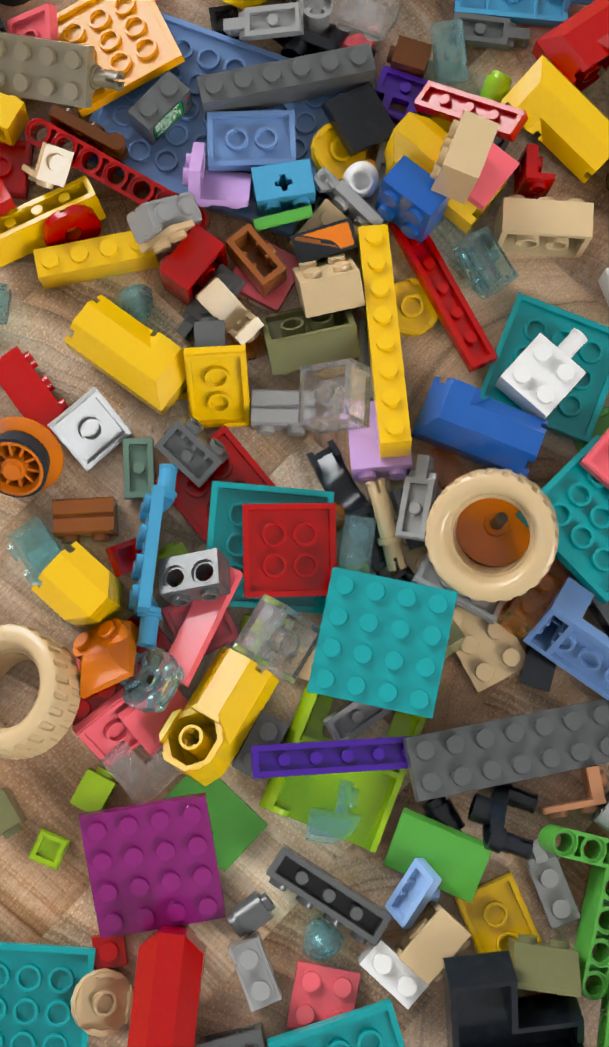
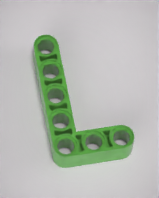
[538,824,609,1000]

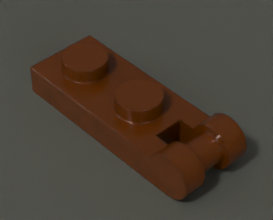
[48,104,129,162]

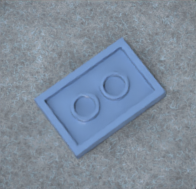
[207,110,296,172]

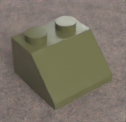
[507,933,582,998]

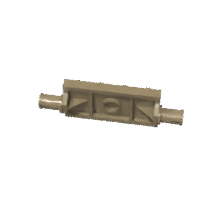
[0,31,125,109]

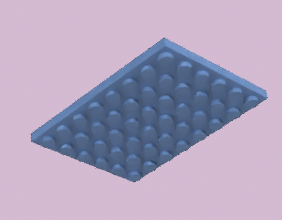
[87,12,345,238]

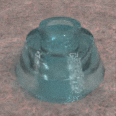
[115,284,154,322]
[303,918,344,961]

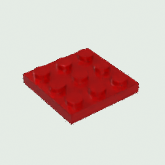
[154,425,275,544]
[242,503,337,598]

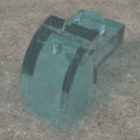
[305,779,363,844]

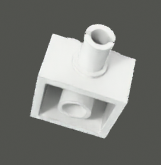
[495,328,588,420]

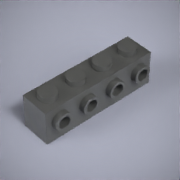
[266,844,393,946]

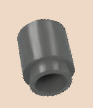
[227,891,276,937]

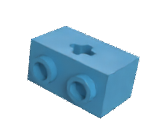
[251,158,316,214]

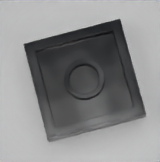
[321,82,395,157]

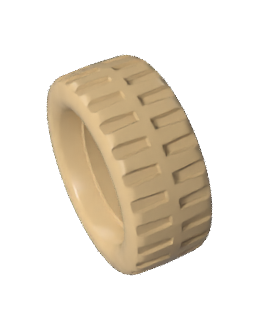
[425,468,559,602]
[0,624,81,760]

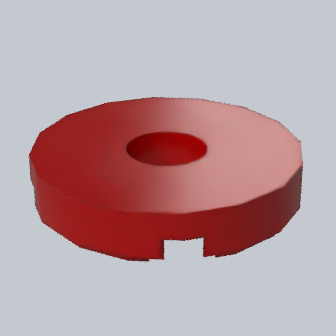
[42,205,101,247]

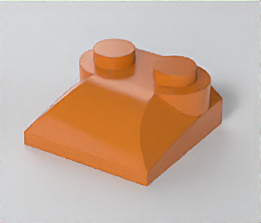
[73,618,139,699]

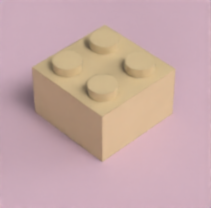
[430,110,500,204]
[292,254,365,318]
[394,901,472,985]

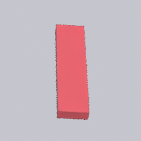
[158,567,243,687]

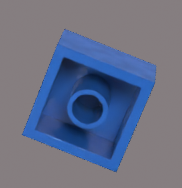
[375,155,450,244]

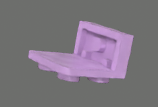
[183,142,251,209]

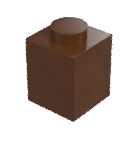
[386,35,433,79]

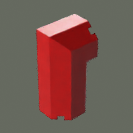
[532,0,609,92]
[127,925,206,1047]

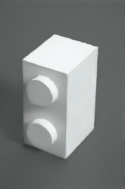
[358,937,429,1009]

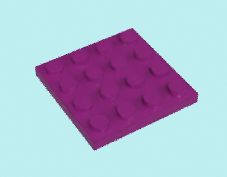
[78,792,226,938]

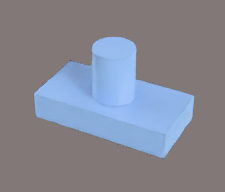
[385,858,442,929]

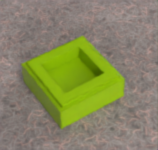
[28,828,71,870]

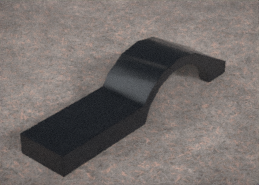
[306,439,396,572]

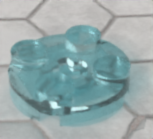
[120,647,183,713]

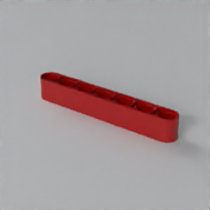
[25,118,211,231]

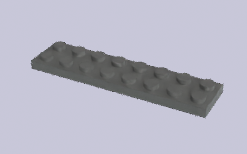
[402,699,609,802]

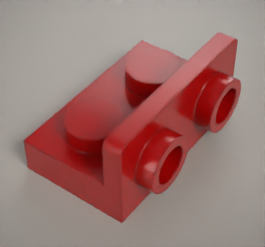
[513,143,555,199]

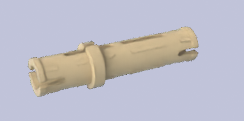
[366,478,407,572]

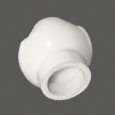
[343,159,379,199]

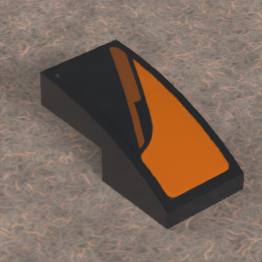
[290,218,359,264]

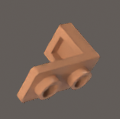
[538,765,607,819]

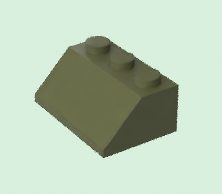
[259,307,361,375]

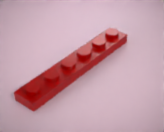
[388,221,498,373]

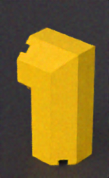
[501,55,609,184]
[383,112,507,234]
[64,295,187,417]
[31,541,124,629]
[159,647,279,787]

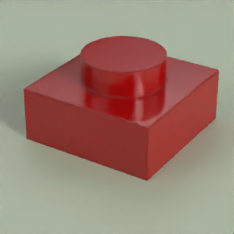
[105,538,141,578]
[91,935,128,970]

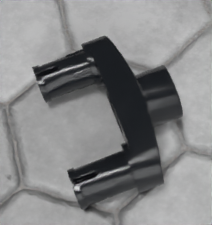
[272,0,351,58]
[468,783,538,861]

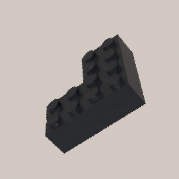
[443,950,584,1047]

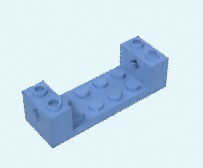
[522,577,609,701]

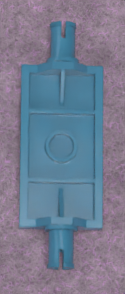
[453,0,595,27]
[127,463,178,648]

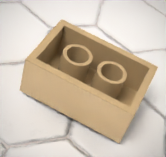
[493,195,594,258]

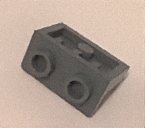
[155,415,230,488]

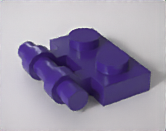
[374,65,428,123]

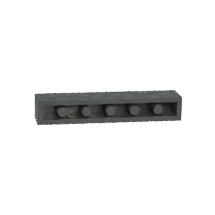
[197,43,376,120]

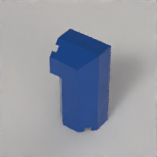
[411,376,548,477]

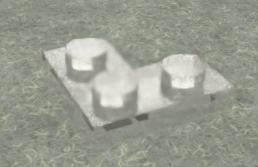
[99,740,182,804]

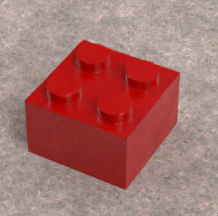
[159,223,228,307]

